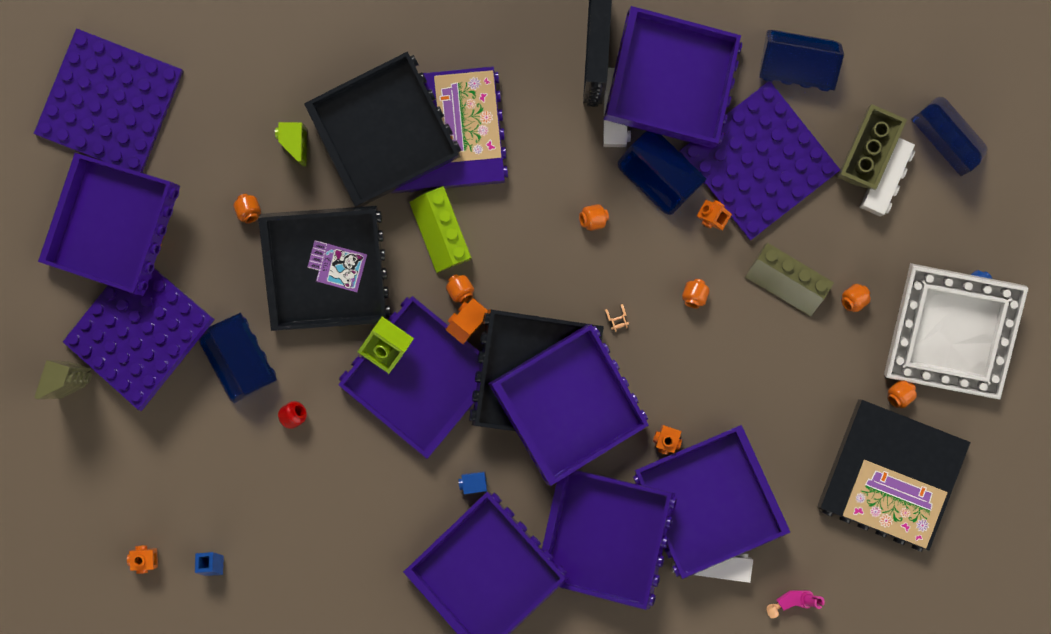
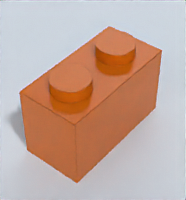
[446,298,488,344]

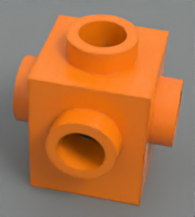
[697,200,732,231]
[653,425,682,455]
[127,545,158,574]

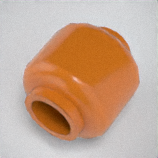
[233,194,261,224]
[579,204,609,231]
[446,274,474,304]
[682,279,709,309]
[841,284,871,312]
[887,380,917,408]

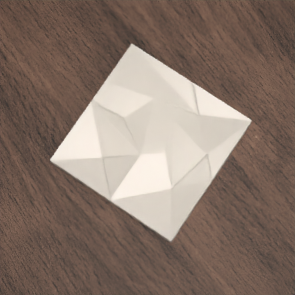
[884,263,1028,400]

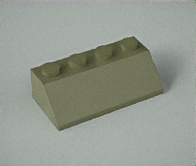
[837,104,907,190]
[745,243,834,317]
[34,360,92,399]

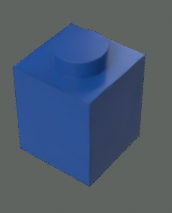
[458,471,487,494]
[195,552,224,576]

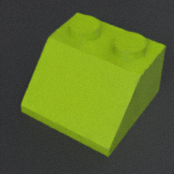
[275,122,307,166]
[358,317,414,374]

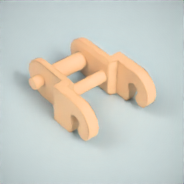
[605,304,629,332]

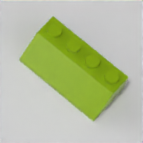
[409,186,472,273]

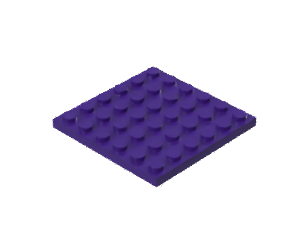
[34,28,183,173]
[679,81,840,241]
[63,268,215,411]

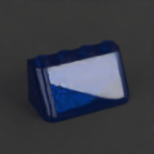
[759,30,844,91]
[911,97,988,176]
[618,131,707,215]
[199,313,277,403]

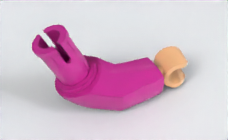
[766,590,825,618]

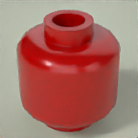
[278,401,307,429]

